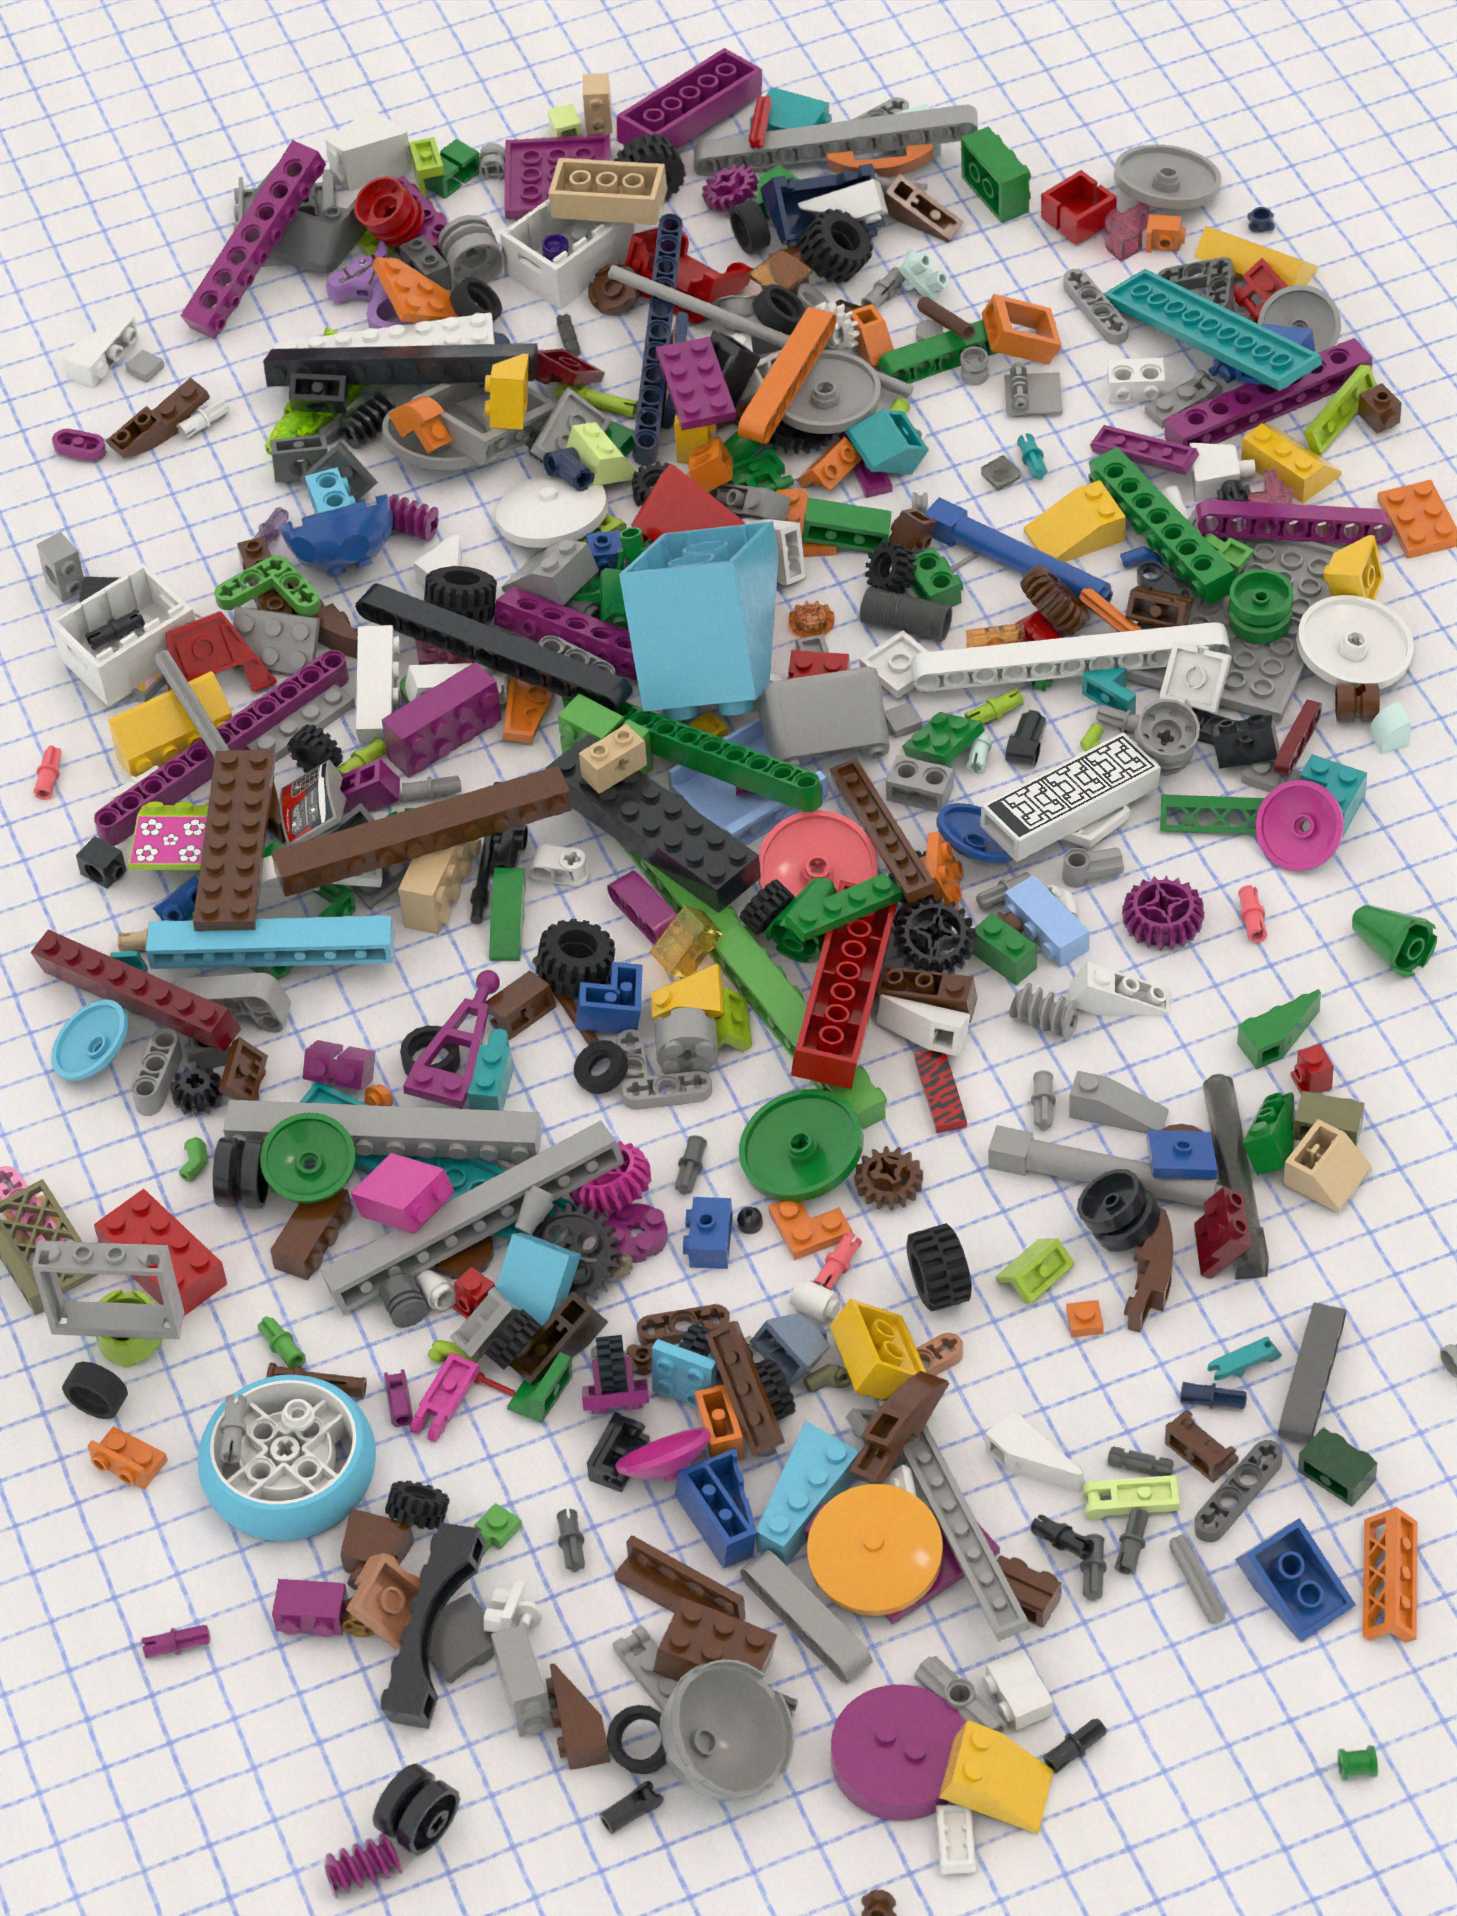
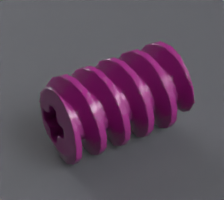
[389,494,439,542]
[324,1833,402,1898]

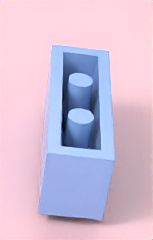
[1004,875,1090,968]

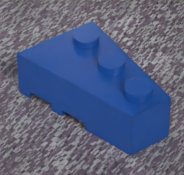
[675,1448,757,1569]

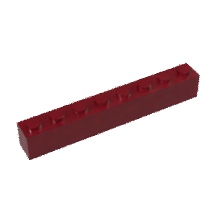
[30,929,242,1052]

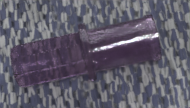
[254,507,289,547]

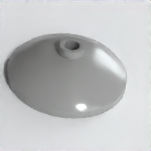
[1258,285,1341,353]

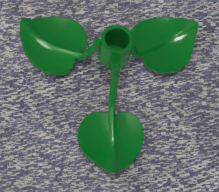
[571,527,651,604]

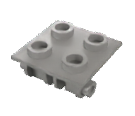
[1004,362,1062,416]

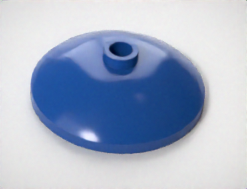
[936,803,1014,864]

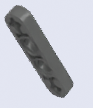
[1194,1440,1283,1543]

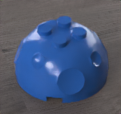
[279,494,393,576]

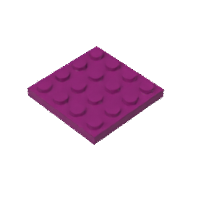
[504,134,611,219]

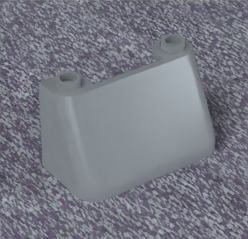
[758,667,890,767]

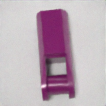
[384,1369,413,1427]

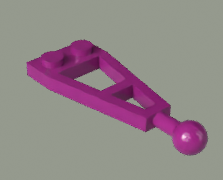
[403,970,500,1109]

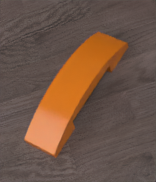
[827,144,933,178]

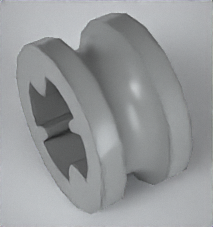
[912,492,928,513]

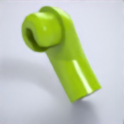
[428,1340,478,1363]

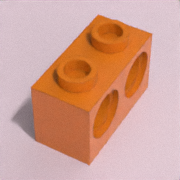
[687,437,733,492]

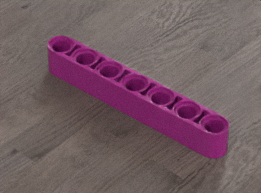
[1194,500,1393,545]

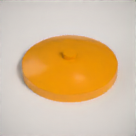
[807,1484,943,1616]

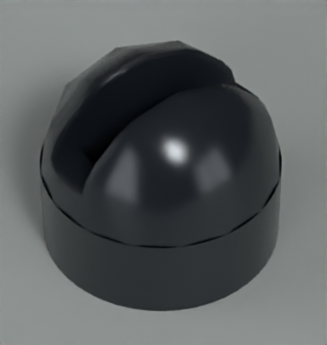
[737,1206,763,1234]

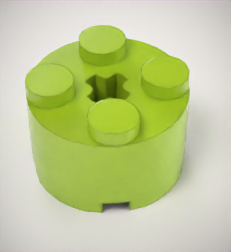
[96,1290,162,1368]

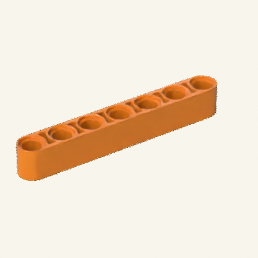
[738,307,837,444]

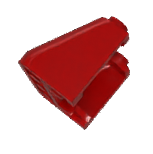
[624,228,753,324]
[631,464,745,544]

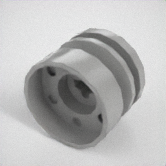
[438,215,505,284]
[1133,699,1200,776]

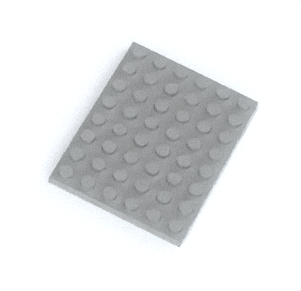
[1127,511,1341,722]

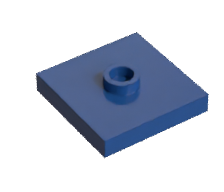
[1146,1130,1218,1179]

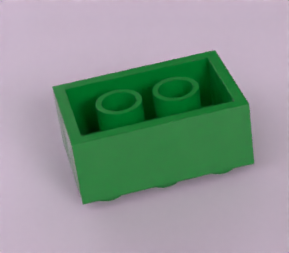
[961,126,1031,223]

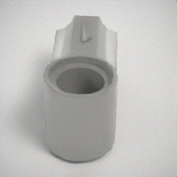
[1062,847,1124,888]

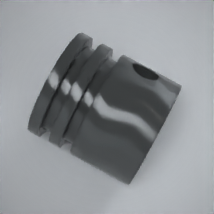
[379,1273,428,1328]

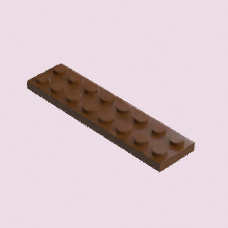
[193,750,276,931]

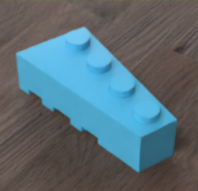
[756,1421,860,1566]

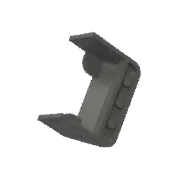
[250,167,367,273]

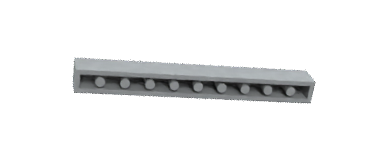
[223,1100,542,1162]
[320,1120,625,1314]

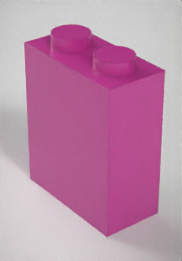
[350,1153,455,1233]

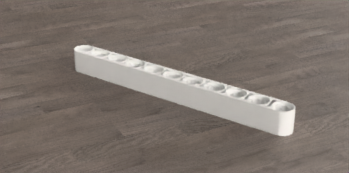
[911,622,1231,692]

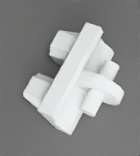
[484,1580,543,1633]

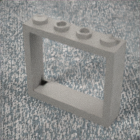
[412,382,556,465]
[32,1241,184,1340]

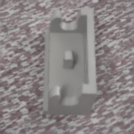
[450,1287,521,1360]

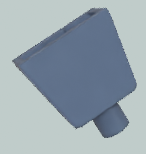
[750,1313,830,1387]

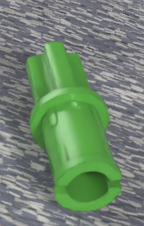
[258,1316,306,1368]

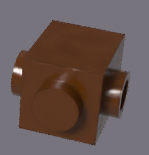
[1358,383,1402,434]
[888,508,937,554]

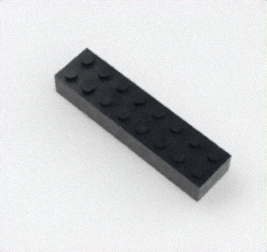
[546,734,761,913]

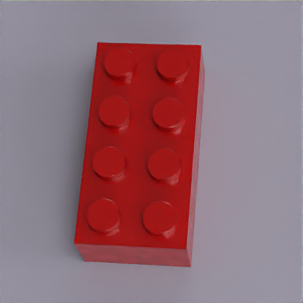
[94,1188,227,1316]

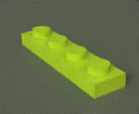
[1303,365,1377,455]

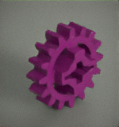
[702,164,758,212]

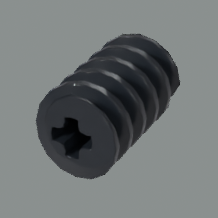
[339,393,397,449]

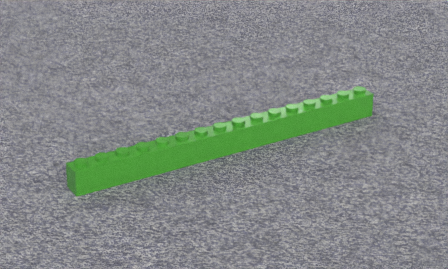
[616,840,887,1130]

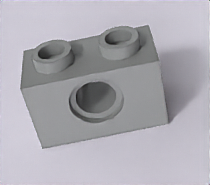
[36,532,84,602]

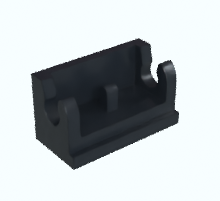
[587,1411,650,1493]

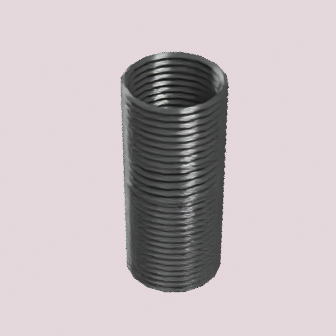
[860,587,952,641]

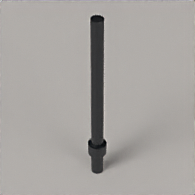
[470,781,501,924]

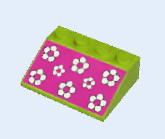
[128,802,209,870]

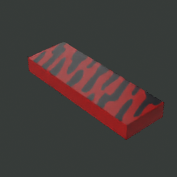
[914,1050,967,1133]

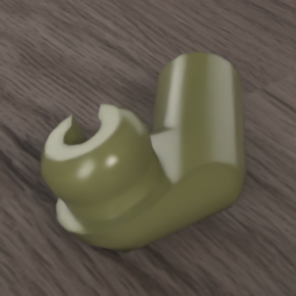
[803,1364,852,1392]

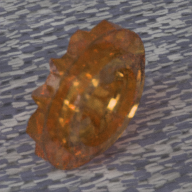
[789,600,835,638]

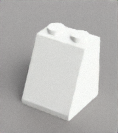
[325,108,413,191]

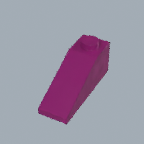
[340,758,400,813]

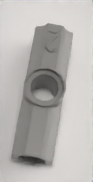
[914,1656,1007,1733]

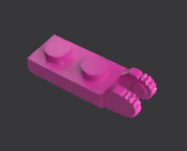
[409,1353,481,1442]

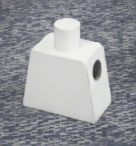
[1190,443,1255,501]

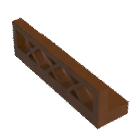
[705,1321,785,1457]
[615,1535,746,1621]

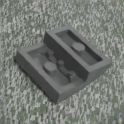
[429,1593,494,1684]

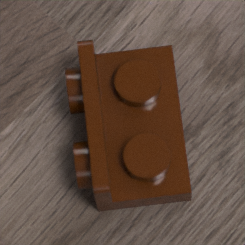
[219,1037,268,1101]

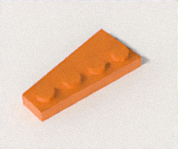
[502,676,555,744]

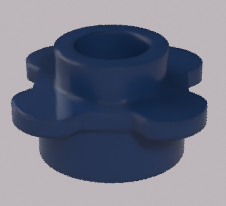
[1247,207,1275,232]

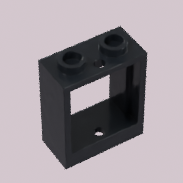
[710,330,761,408]

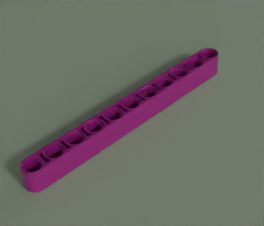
[94,650,349,846]

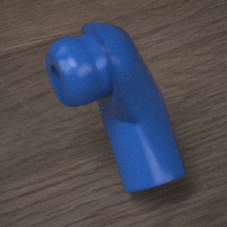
[1120,546,1163,573]

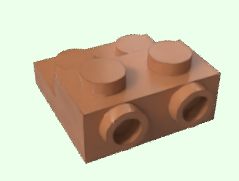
[346,1553,421,1649]

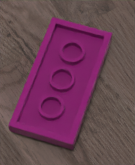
[656,337,737,431]

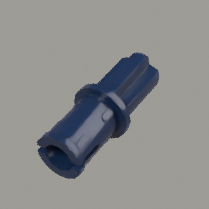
[1180,1381,1247,1409]

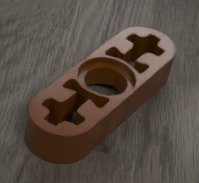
[637,1304,730,1346]

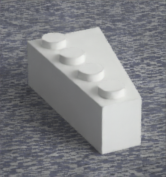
[356,625,401,743]

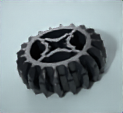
[893,896,976,974]

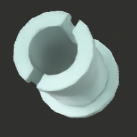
[966,734,992,773]

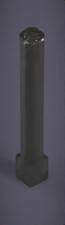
[1202,1074,1269,1280]

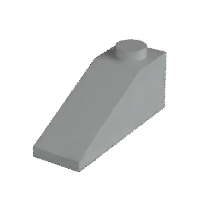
[1069,1070,1169,1134]

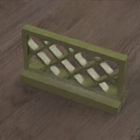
[0,1179,99,1316]

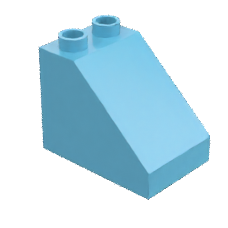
[619,521,779,721]

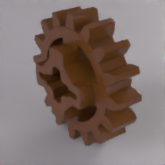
[854,1146,923,1211]

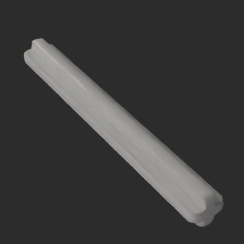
[154,650,229,758]

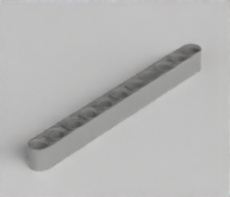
[694,104,978,176]

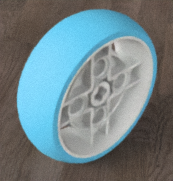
[198,1375,376,1541]

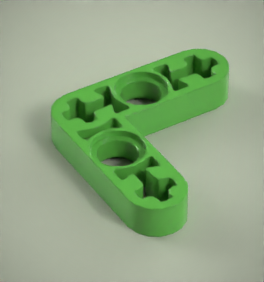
[215,555,321,616]

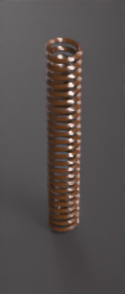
[917,297,975,340]

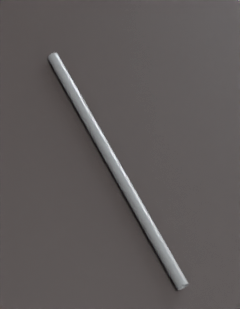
[608,265,914,399]

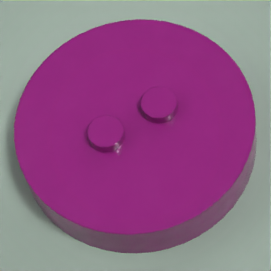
[830,1684,965,1820]

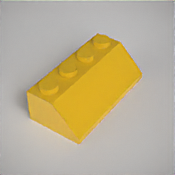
[1194,226,1318,286]
[108,671,233,777]

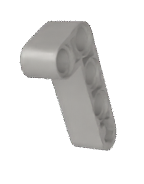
[172,973,291,1033]

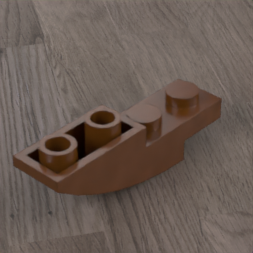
[105,377,211,458]
[287,583,358,659]
[1124,1208,1173,1333]
[849,1371,949,1484]

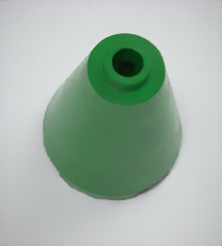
[765,877,837,963]
[1352,904,1437,977]

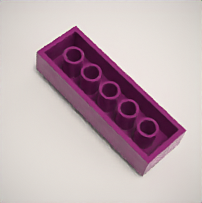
[616,48,762,149]

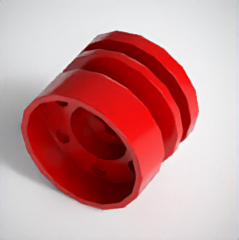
[354,176,425,248]

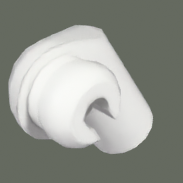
[1046,884,1078,919]

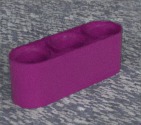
[607,870,682,945]

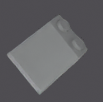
[501,539,599,605]

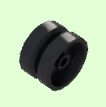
[213,1137,269,1209]
[1077,1169,1161,1252]
[372,1763,460,1856]

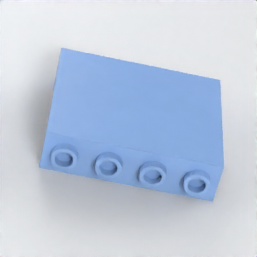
[668,717,828,845]

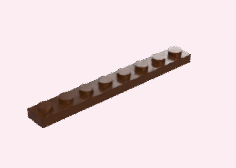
[829,758,937,903]

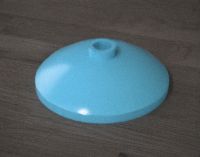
[51,999,128,1081]

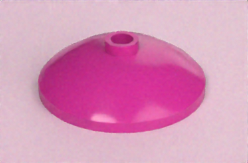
[1256,780,1344,871]
[615,1427,711,1482]

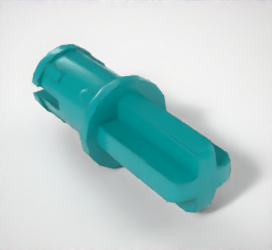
[1017,433,1048,480]

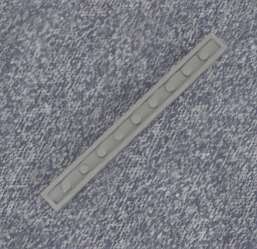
[875,1398,1030,1642]

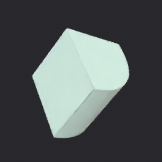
[1370,702,1411,754]

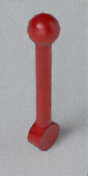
[474,1372,516,1397]

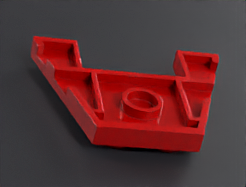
[166,611,277,692]

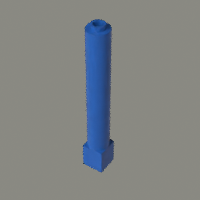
[924,497,1113,603]

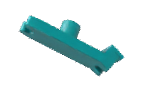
[1207,1336,1282,1380]

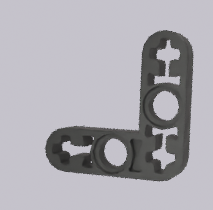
[1157,257,1236,311]

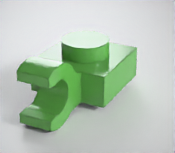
[1204,533,1254,575]
[474,1503,522,1556]

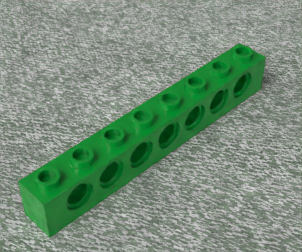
[1088,447,1236,606]

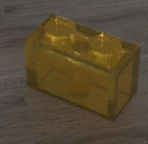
[649,905,723,978]

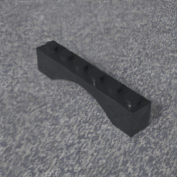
[381,1522,487,1729]

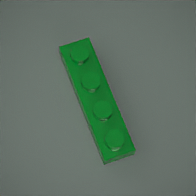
[785,873,903,942]

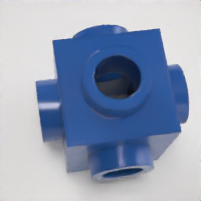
[586,530,624,573]

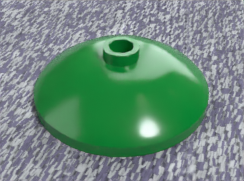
[260,1113,356,1204]

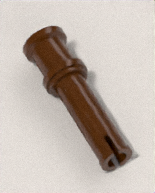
[266,1362,367,1398]

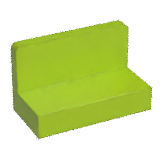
[409,137,444,196]
[714,987,752,1052]
[996,1238,1075,1303]

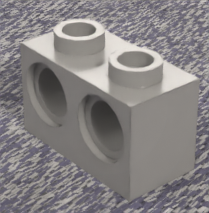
[886,755,954,813]

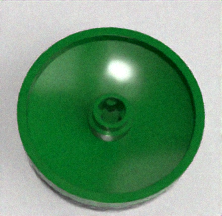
[739,1089,864,1202]

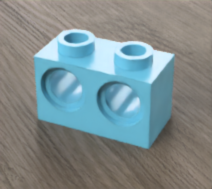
[305,467,356,515]

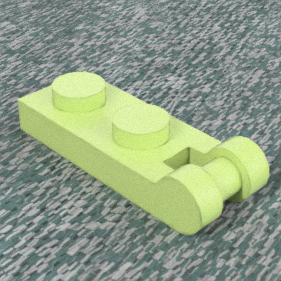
[1083,1475,1180,1520]

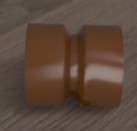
[1335,683,1380,722]

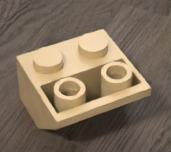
[1283,1119,1371,1213]

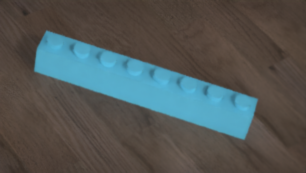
[146,915,395,969]

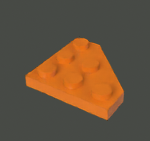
[372,257,459,323]

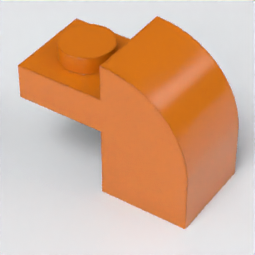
[388,396,453,454]

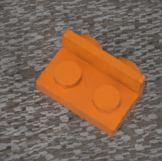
[797,437,862,491]
[87,1426,168,1490]

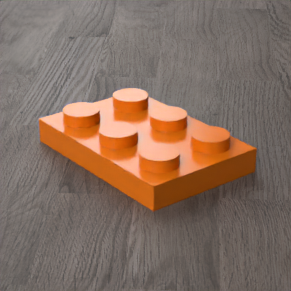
[1377,479,1457,559]

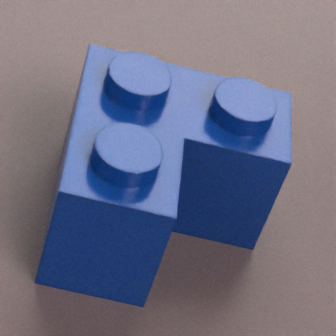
[575,962,643,1033]

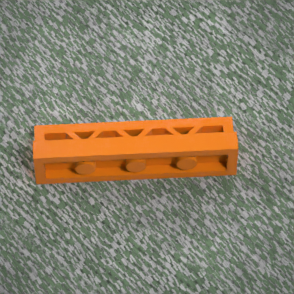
[1363,1507,1417,1643]

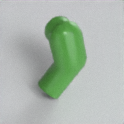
[179,1137,208,1182]

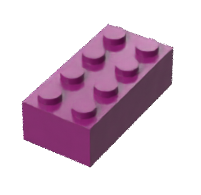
[382,662,502,778]

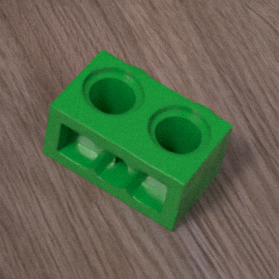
[909,547,963,607]

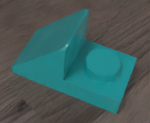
[1082,668,1136,714]

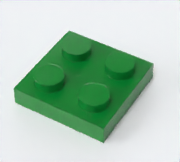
[902,712,985,766]

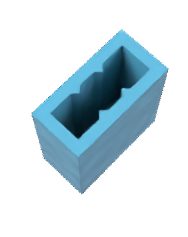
[495,1233,581,1331]

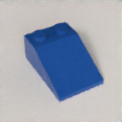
[1235,1518,1356,1642]

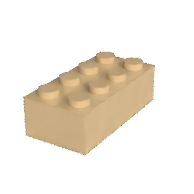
[548,158,667,225]
[398,800,481,935]

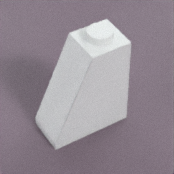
[742,517,806,585]

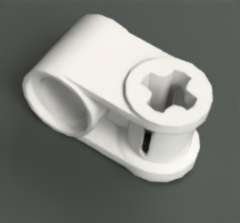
[529,844,589,887]

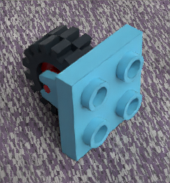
[652,1323,717,1408]

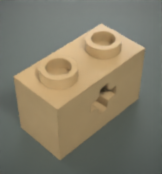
[583,73,613,135]
[579,724,647,794]

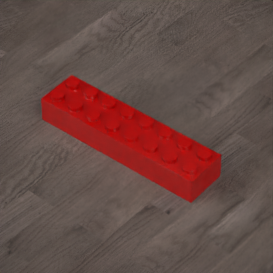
[790,880,898,1089]

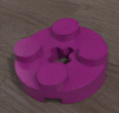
[605,1203,668,1263]

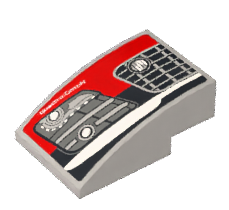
[279,760,346,846]

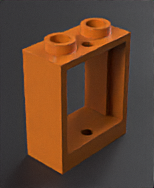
[981,294,1062,365]

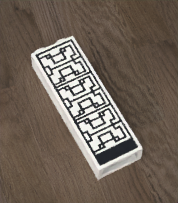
[980,732,1161,862]

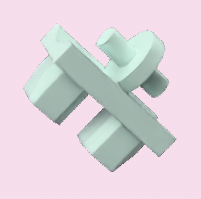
[898,249,949,301]

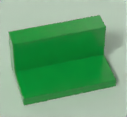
[507,1352,572,1423]

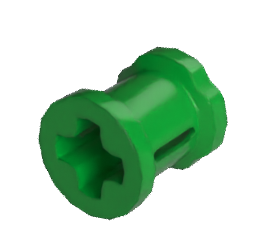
[1337,1745,1378,1781]

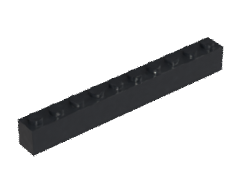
[263,343,540,387]

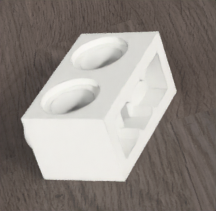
[1107,357,1165,403]

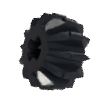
[170,1063,223,1118]

